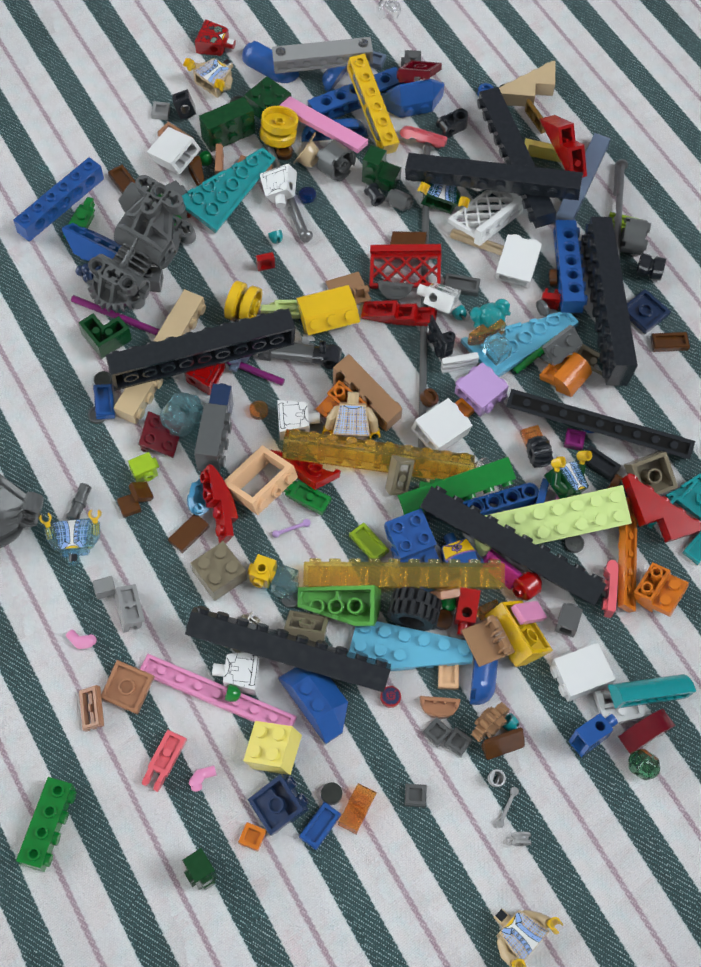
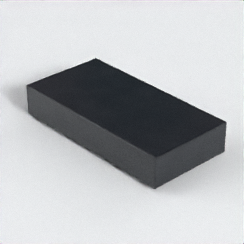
[585,445,621,482]

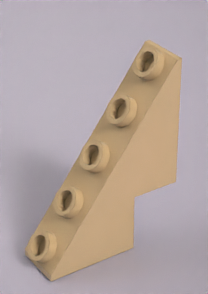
[499,61,555,107]

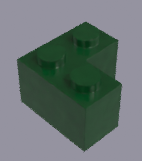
[362,145,402,192]
[78,313,132,359]

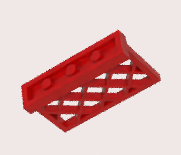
[369,244,442,289]

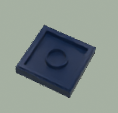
[627,289,671,334]

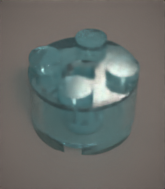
[160,392,203,436]

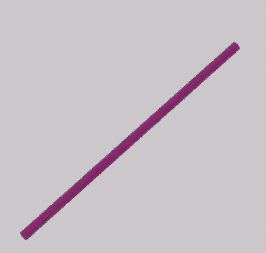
[71,295,285,386]

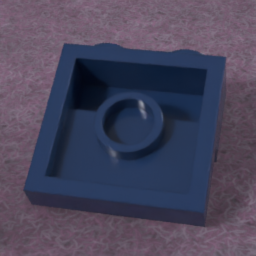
[247,774,309,836]

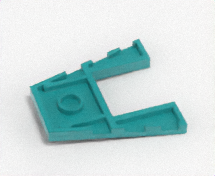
[647,473,701,565]

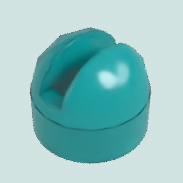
[268,230,283,244]
[451,305,467,321]
[502,713,519,731]

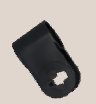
[436,108,468,138]

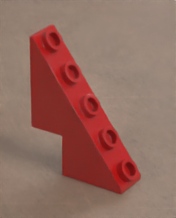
[540,115,587,178]
[622,473,701,543]

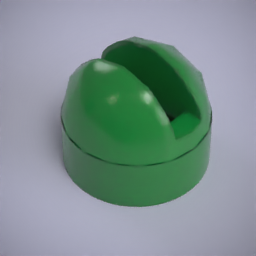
[199,151,213,166]
[441,597,457,611]
[225,684,241,702]

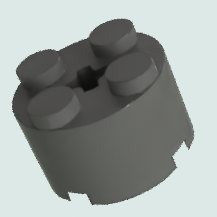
[317,139,356,181]
[620,217,651,255]

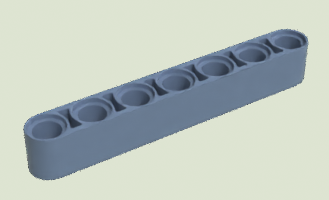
[556,133,611,220]

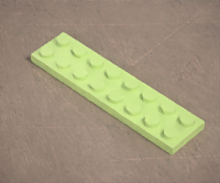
[474,485,632,557]

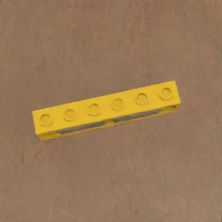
[347,53,400,154]

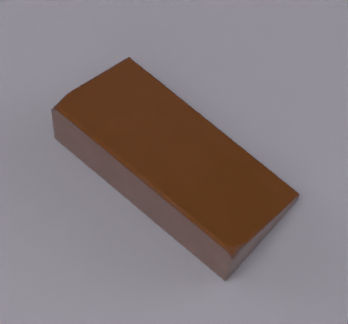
[481,727,525,760]

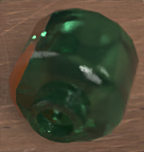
[628,749,660,781]

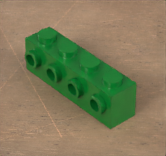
[16,777,77,872]

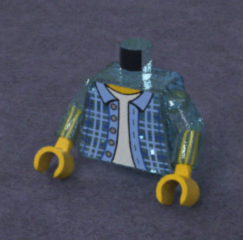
[39,509,102,566]

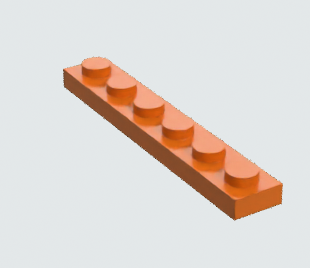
[617,497,637,613]

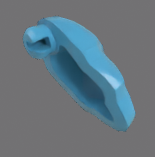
[187,479,210,516]

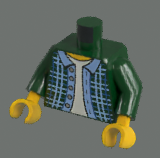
[417,182,470,214]
[544,451,592,499]

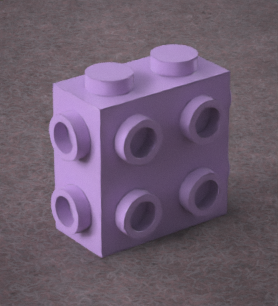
[454,362,509,417]

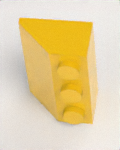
[296,285,360,335]
[485,600,553,667]

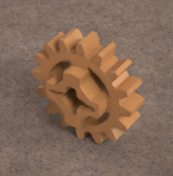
[471,702,510,742]

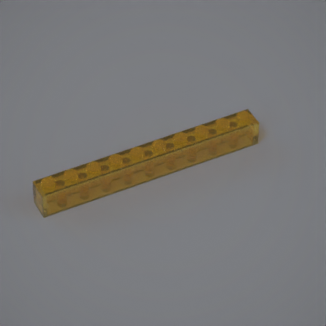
[282,429,475,479]
[303,558,505,589]

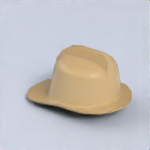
[294,132,319,167]

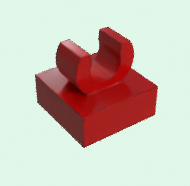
[541,288,561,310]

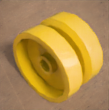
[259,106,299,148]
[224,280,263,321]

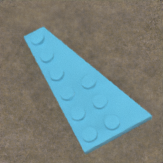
[461,311,579,377]
[349,621,473,671]

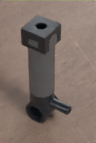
[258,340,342,369]

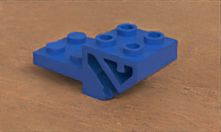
[384,508,450,592]

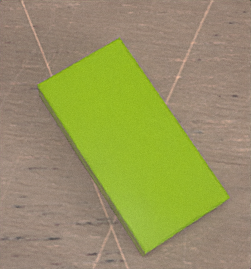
[349,522,389,564]

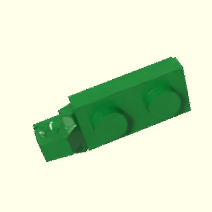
[63,197,95,238]
[284,480,332,516]

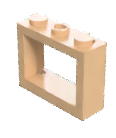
[224,445,298,515]

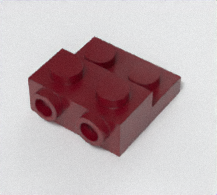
[397,60,442,83]

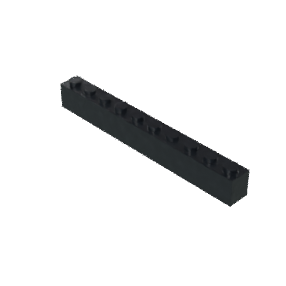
[477,87,556,229]
[405,153,583,200]
[506,389,696,459]
[420,486,606,605]
[185,606,391,692]

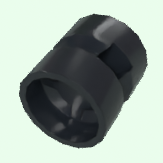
[636,253,666,281]

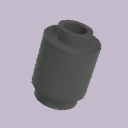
[386,189,413,212]

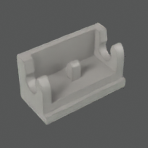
[114,584,145,633]

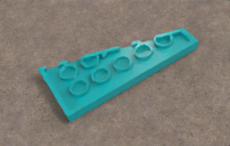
[182,147,276,233]

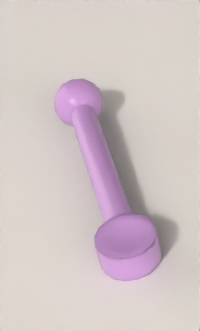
[272,519,310,538]

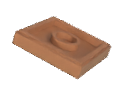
[101,660,155,714]

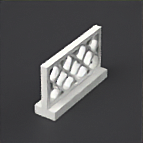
[448,190,523,246]

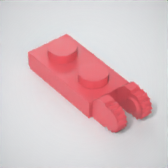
[399,125,448,148]
[601,560,619,618]
[142,730,187,792]

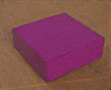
[563,428,586,451]

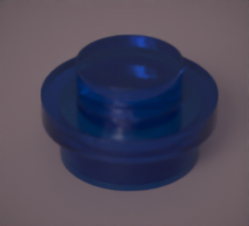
[299,187,316,203]

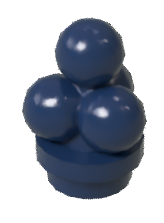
[75,263,101,283]

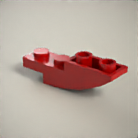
[200,464,238,544]

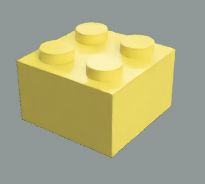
[243,721,302,775]

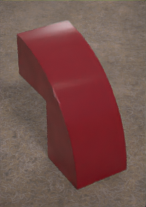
[618,709,676,754]

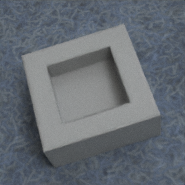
[151,101,171,120]

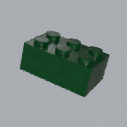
[199,97,255,152]

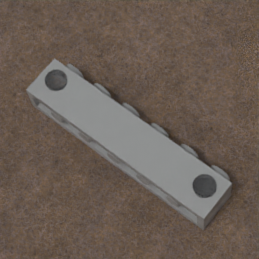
[272,37,373,74]

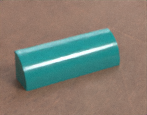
[608,674,696,709]

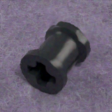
[364,183,385,206]

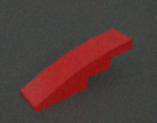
[361,300,438,326]

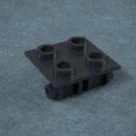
[427,315,456,361]

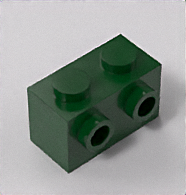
[182,848,218,890]

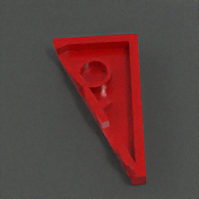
[270,449,341,490]

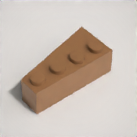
[333,354,402,432]

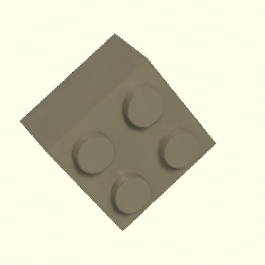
[190,541,247,601]

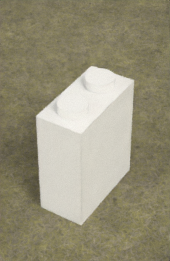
[147,127,201,175]
[495,234,542,288]
[411,398,473,456]
[550,643,616,702]

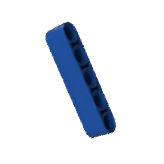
[463,483,539,516]

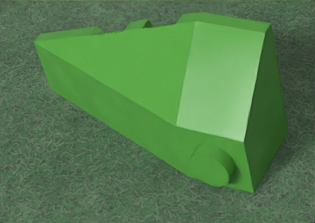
[297,585,381,626]

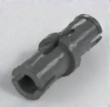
[66,483,92,521]

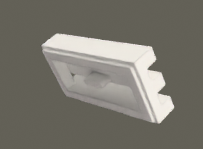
[441,352,479,373]

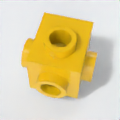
[247,554,277,588]

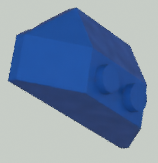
[381,79,445,118]
[62,223,121,267]
[278,667,348,745]

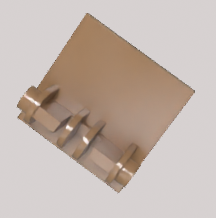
[325,271,371,304]
[461,615,515,667]

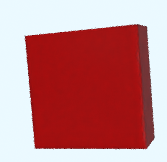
[256,252,275,272]

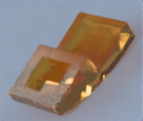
[468,319,506,346]
[338,783,377,835]

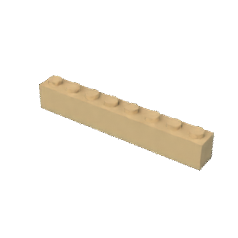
[114,289,206,424]

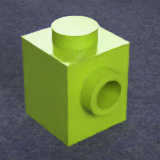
[128,452,159,482]

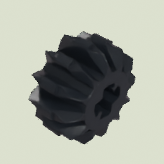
[526,436,553,468]

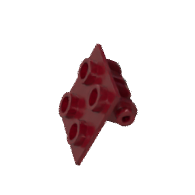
[138,411,183,458]

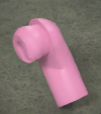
[66,629,97,649]
[189,765,217,792]

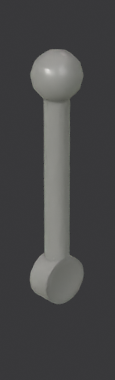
[496,787,519,828]

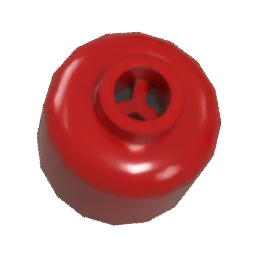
[512,571,542,601]

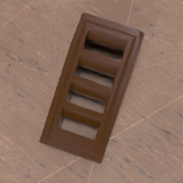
[188,156,204,186]

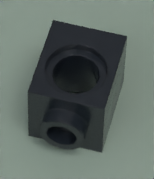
[172,89,196,120]

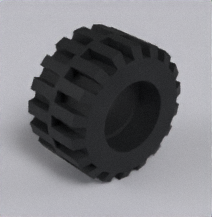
[387,587,442,631]

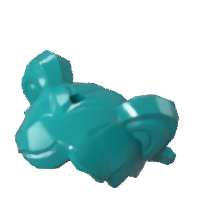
[470,299,511,331]

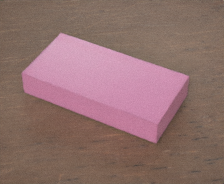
[511,601,548,625]

